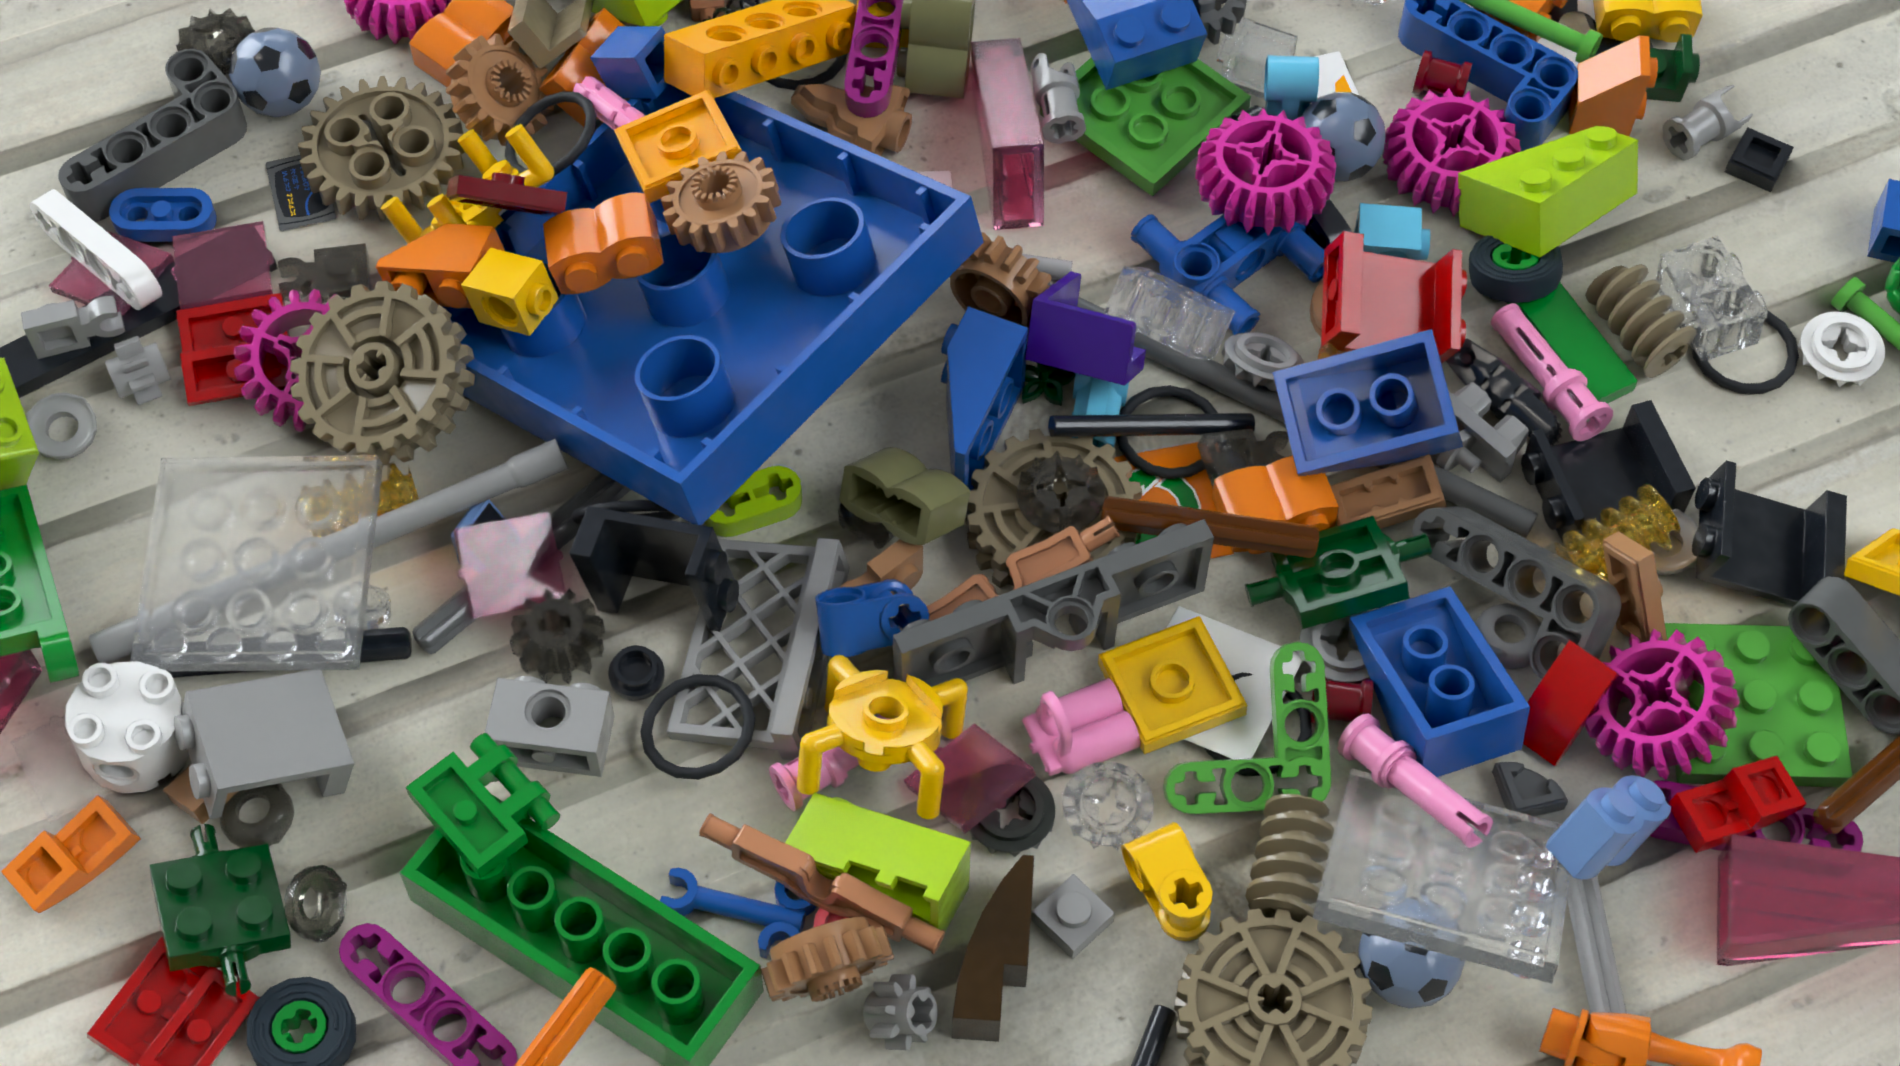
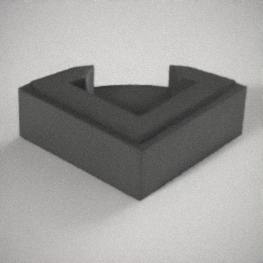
[1492,762,1568,822]

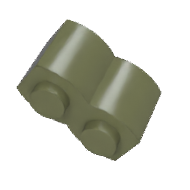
[897,0,975,99]
[839,447,971,545]

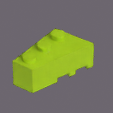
[1458,126,1638,257]
[785,792,971,932]

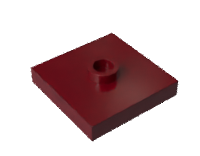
[446,172,567,216]

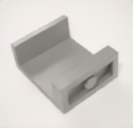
[174,668,354,819]

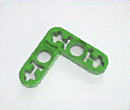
[1163,642,1331,814]

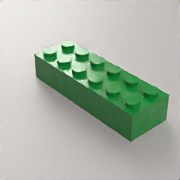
[400,795,764,1066]

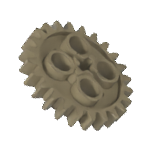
[298,76,466,221]

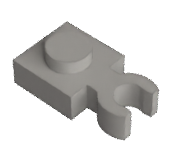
[21,296,125,359]

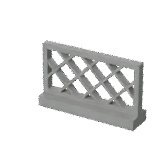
[667,538,850,760]

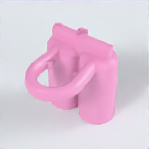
[1022,678,1141,776]

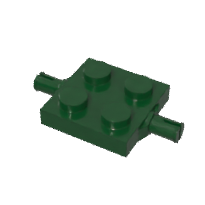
[1245,516,1432,629]
[150,824,291,996]

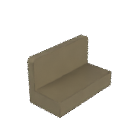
[507,0,594,69]

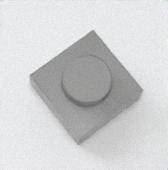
[1031,874,1115,959]

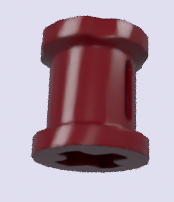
[1412,50,1473,97]
[1310,676,1373,724]

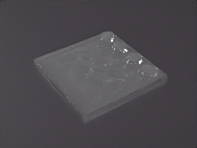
[130,455,383,671]
[1313,768,1570,984]

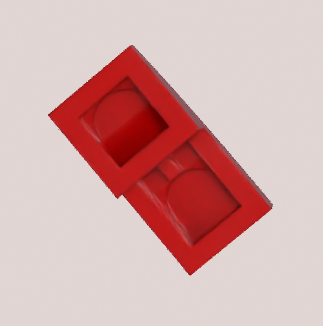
[1523,640,1619,766]
[1668,755,1807,853]

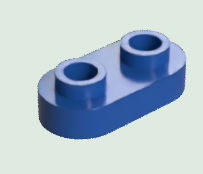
[109,188,217,242]

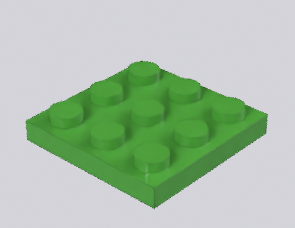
[1039,57,1251,197]
[1665,623,1853,787]

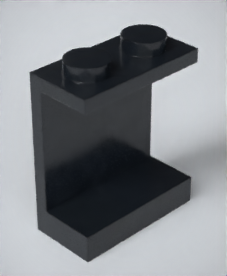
[1521,400,1696,548]
[1692,460,1847,607]
[569,506,739,632]

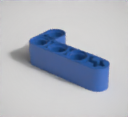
[1398,0,1578,152]

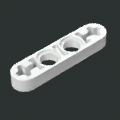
[30,189,162,310]

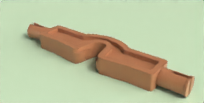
[927,515,1120,621]
[699,813,945,954]

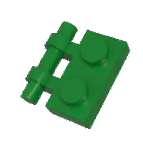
[406,733,560,879]

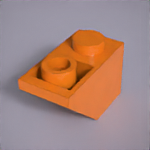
[1568,35,1658,136]
[375,223,505,309]

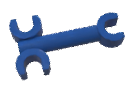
[660,868,817,959]

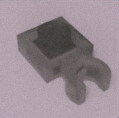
[278,243,371,303]
[1197,428,1292,488]

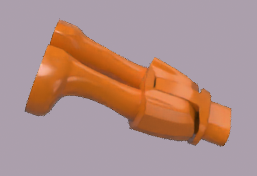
[1539,1008,1762,1066]

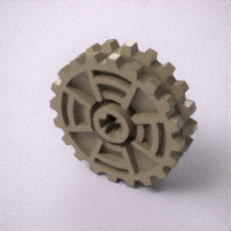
[290,281,475,465]
[966,428,1142,588]
[1174,908,1373,1066]

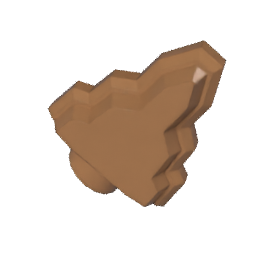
[791,84,912,156]

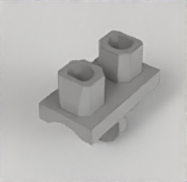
[1436,382,1529,483]

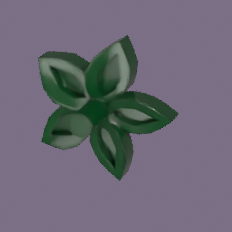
[1022,363,1076,406]

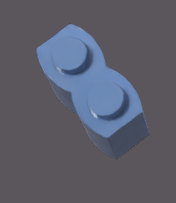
[1546,775,1671,879]

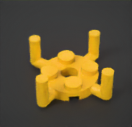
[381,124,554,244]
[797,655,968,819]

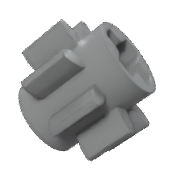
[105,336,171,405]
[863,974,938,1050]

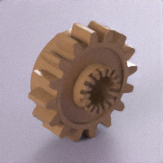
[446,34,554,146]
[661,151,782,253]
[950,232,1052,328]
[761,917,895,1002]

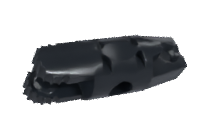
[1446,338,1563,446]

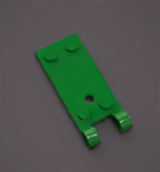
[0,484,80,684]

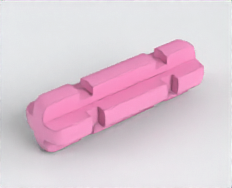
[573,76,645,130]

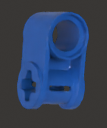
[815,579,929,657]

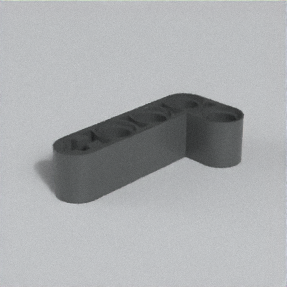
[58,49,247,222]
[1412,506,1621,679]

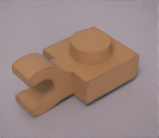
[840,539,923,595]

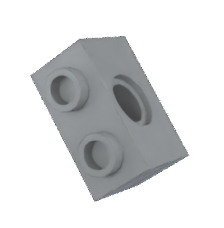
[485,676,615,777]

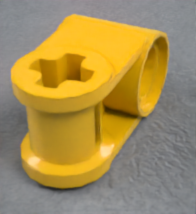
[1121,822,1213,941]

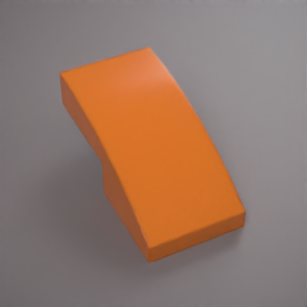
[1,795,141,913]

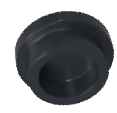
[608,645,665,700]

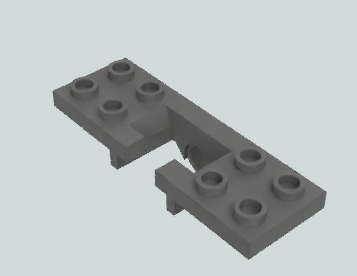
[893,519,1214,687]

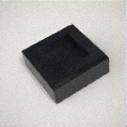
[1724,127,1794,192]

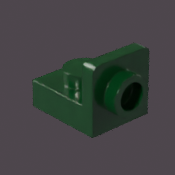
[1646,34,1700,102]

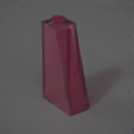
[971,38,1044,230]
[1717,835,1900,966]

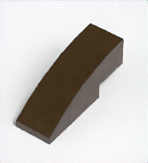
[952,855,1034,1042]

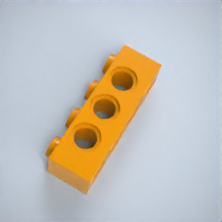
[664,0,856,98]

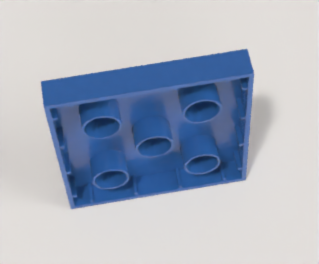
[443,84,984,525]

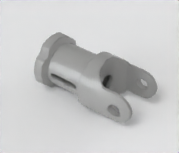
[1031,53,1086,144]
[1663,85,1753,160]

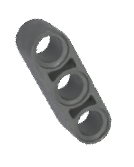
[1788,577,1900,734]

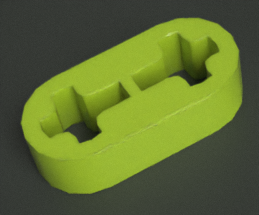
[704,465,802,537]

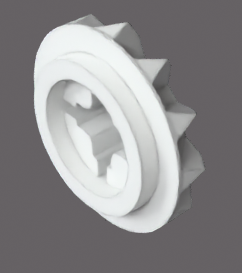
[1798,312,1885,387]

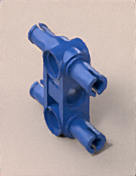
[1131,214,1324,335]

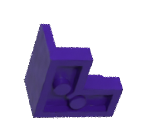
[1025,271,1146,386]

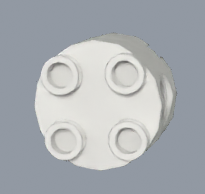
[65,661,189,793]

